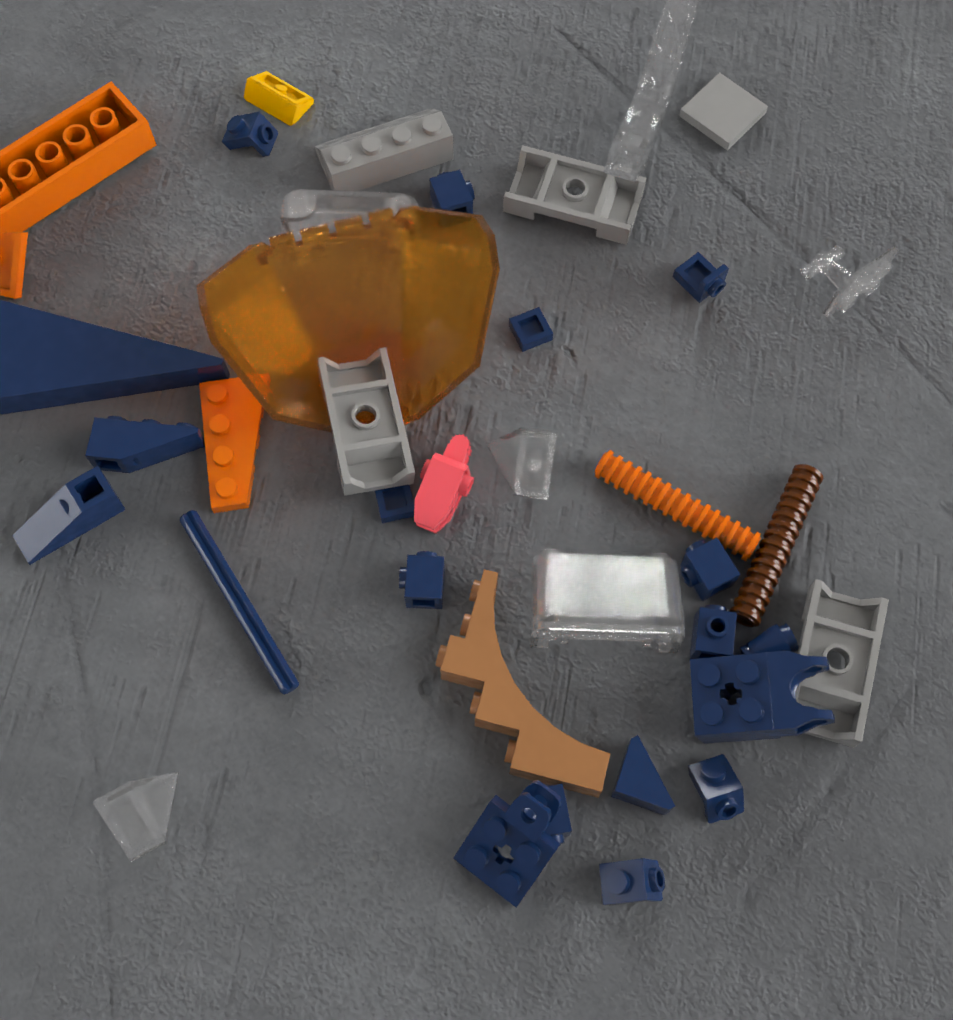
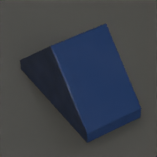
[611,735,675,815]

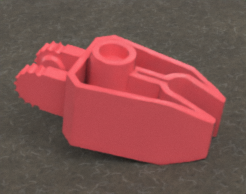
[414,434,474,534]

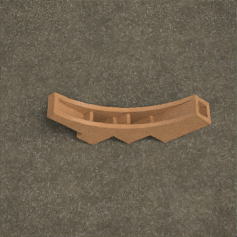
[436,569,610,798]

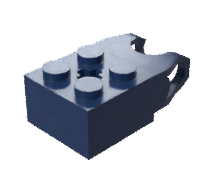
[690,650,835,744]

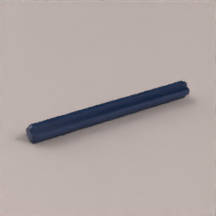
[180,510,299,695]

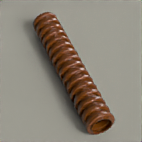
[729,464,824,627]

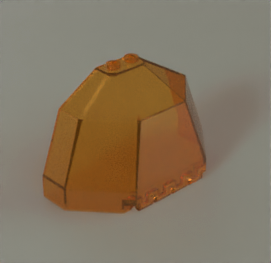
[196,206,500,433]

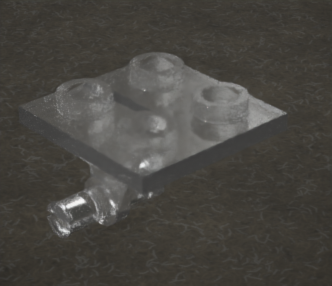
[800,245,899,317]

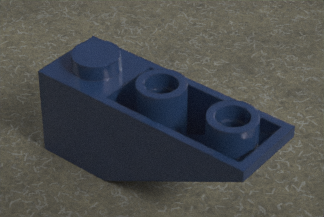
[85,416,205,473]
[12,466,126,565]

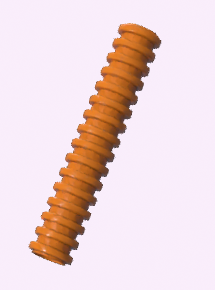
[594,450,761,561]

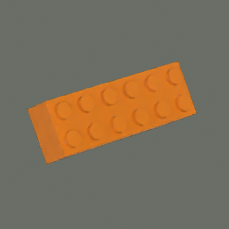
[0,81,157,233]

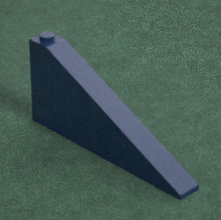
[0,300,230,415]

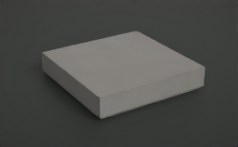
[679,72,768,151]

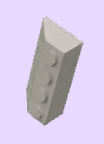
[314,108,454,199]

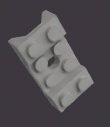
[503,145,647,245]
[318,347,415,496]
[796,579,889,748]

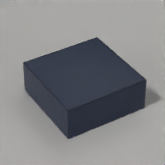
[509,307,553,352]
[375,484,414,523]

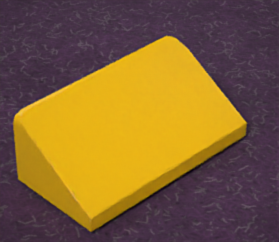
[244,71,314,126]

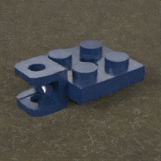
[453,780,562,908]

